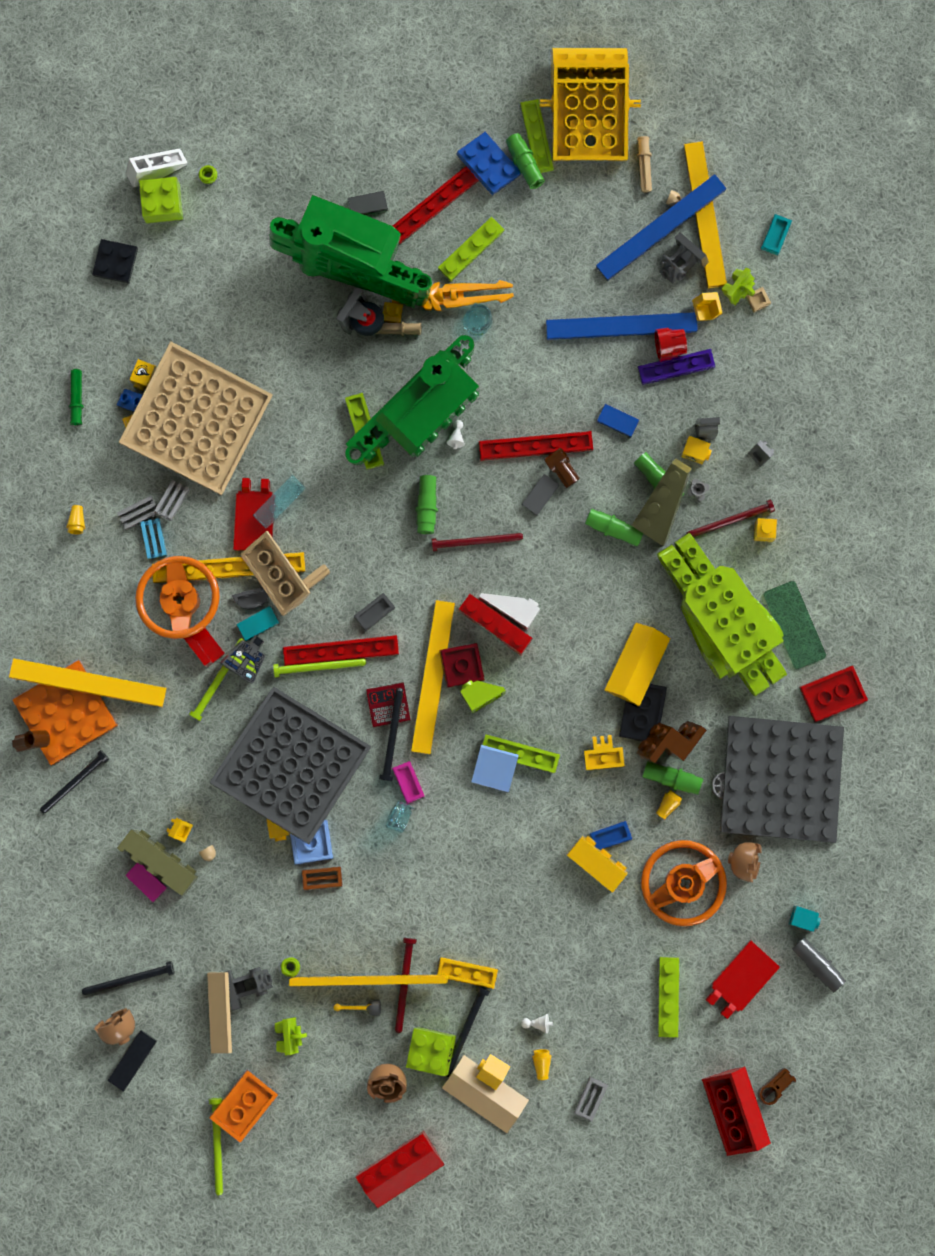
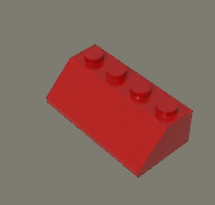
[702,1066,771,1156]
[356,1130,445,1208]

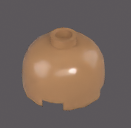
[728,842,762,883]
[94,1008,135,1045]
[367,1064,407,1103]

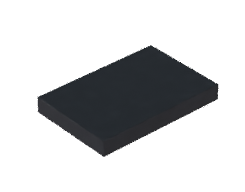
[619,684,667,741]

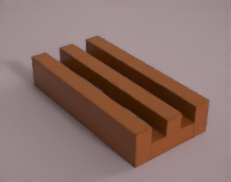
[302,867,343,890]

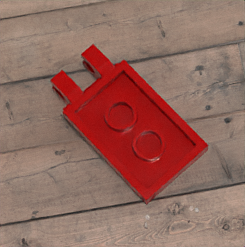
[233,478,275,551]
[705,940,780,1019]

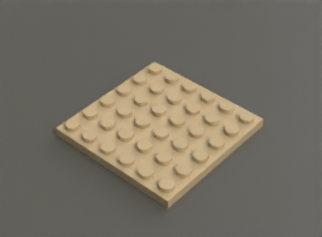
[119,342,273,496]

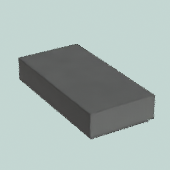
[348,191,388,215]
[522,474,559,516]
[354,593,395,631]

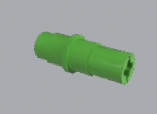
[506,133,545,189]
[634,452,684,497]
[415,475,438,535]
[585,508,643,546]
[643,761,703,795]

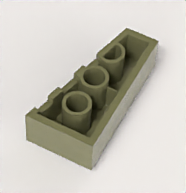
[631,458,692,546]
[117,829,198,896]

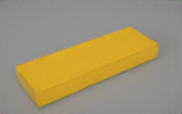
[437,957,498,989]

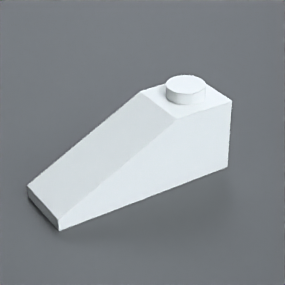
[126,149,187,187]
[479,593,540,630]

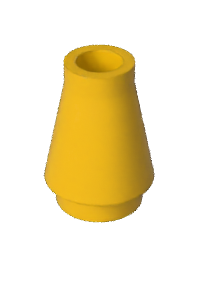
[66,505,85,535]
[656,790,682,819]
[532,1049,552,1080]

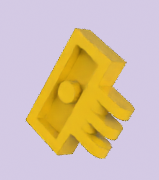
[584,735,625,770]

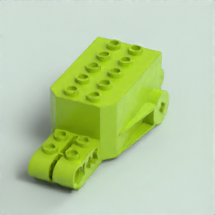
[657,533,787,696]

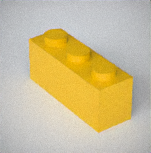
[567,835,628,893]

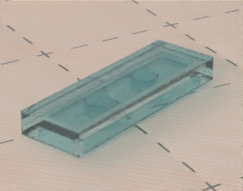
[253,475,306,528]

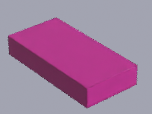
[392,761,425,804]
[125,863,167,902]

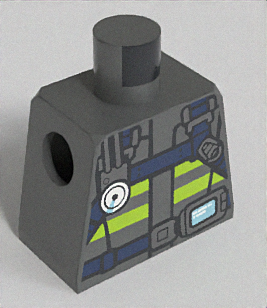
[220,635,265,684]

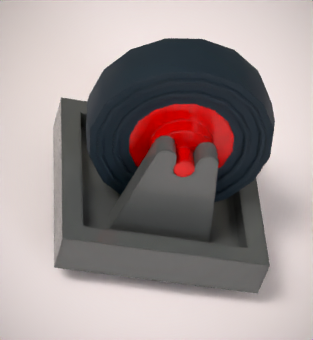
[336,287,384,336]

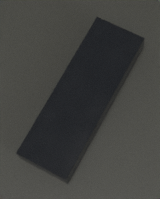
[108,1030,157,1092]

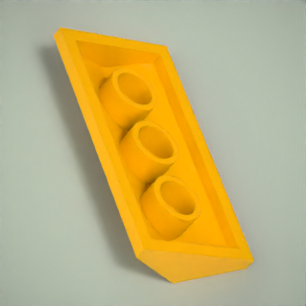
[604,623,671,707]

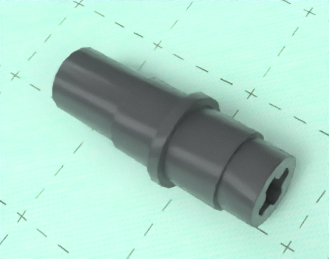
[792,937,846,993]

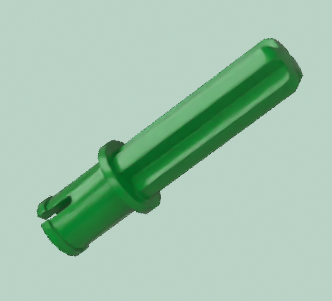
[68,369,84,426]

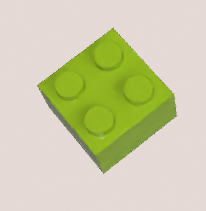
[139,177,183,224]
[406,1027,456,1076]

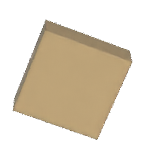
[746,287,771,312]

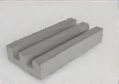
[154,480,189,521]
[117,496,157,531]
[574,1076,608,1122]

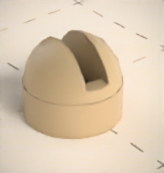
[666,190,681,206]
[199,845,216,861]

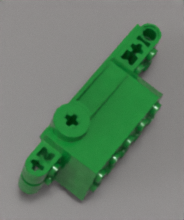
[269,195,432,308]
[345,335,480,466]

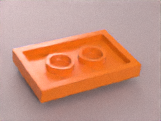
[209,1070,278,1143]

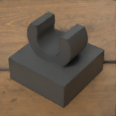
[748,440,774,467]

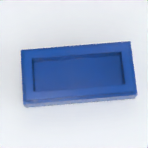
[597,404,639,438]
[589,821,632,850]

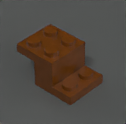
[636,721,707,763]

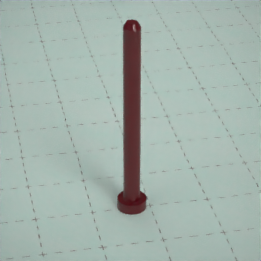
[686,499,775,538]
[432,533,523,552]
[395,937,417,1033]

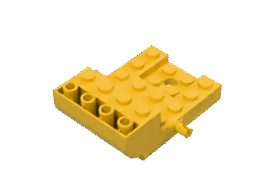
[540,48,641,161]

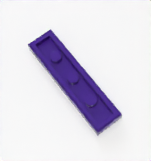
[637,349,716,385]

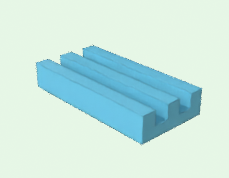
[140,518,167,559]

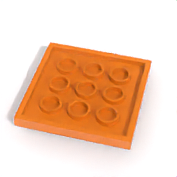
[13,660,118,766]

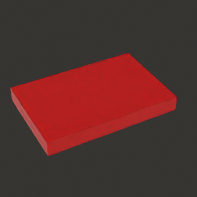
[799,665,868,723]

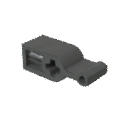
[695,417,720,440]

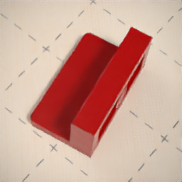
[183,628,225,668]

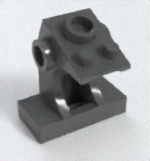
[659,232,709,284]
[225,967,273,1011]

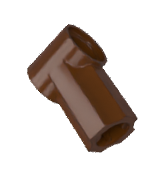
[544,448,580,488]
[12,730,50,752]

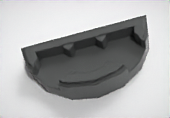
[232,587,268,610]

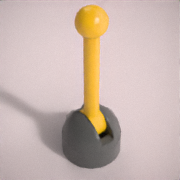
[333,1000,381,1016]

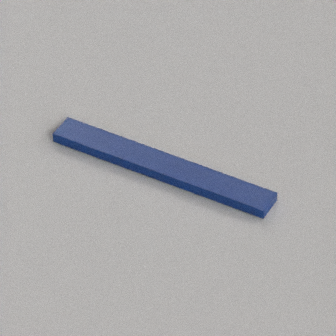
[596,174,726,281]
[546,312,698,340]

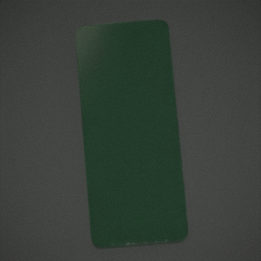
[764,581,826,669]

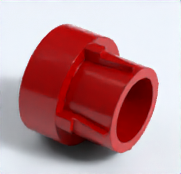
[655,327,687,361]

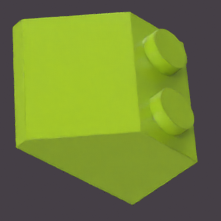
[460,680,506,714]

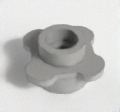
[687,479,709,501]

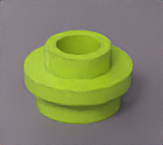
[199,165,218,184]
[281,957,300,977]

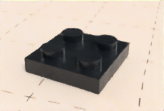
[92,239,138,284]

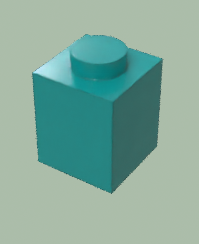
[789,906,821,932]

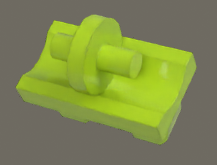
[722,268,755,306]
[275,1017,307,1055]

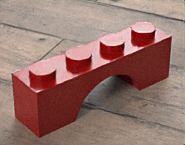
[459,594,533,656]

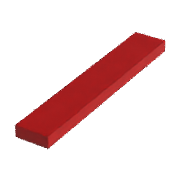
[392,166,479,245]
[479,431,593,461]
[283,635,399,666]

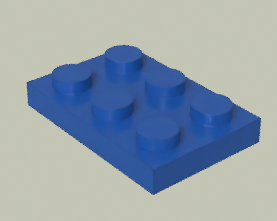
[456,132,521,196]

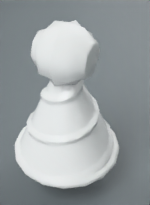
[446,420,465,449]
[521,1014,553,1034]

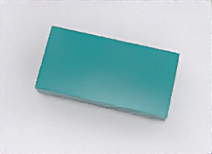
[761,214,792,256]
[237,606,279,641]

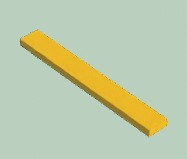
[684,141,727,289]
[152,552,306,583]
[411,600,455,754]
[9,658,167,708]
[289,974,448,986]

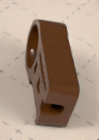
[758,1068,796,1105]

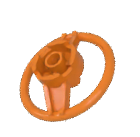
[135,556,220,639]
[641,840,727,926]

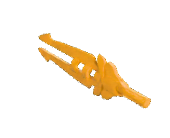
[392,280,514,311]

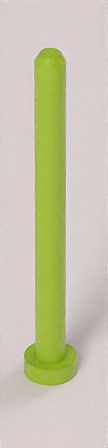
[189,638,245,721]
[273,658,366,678]
[209,1097,223,1196]

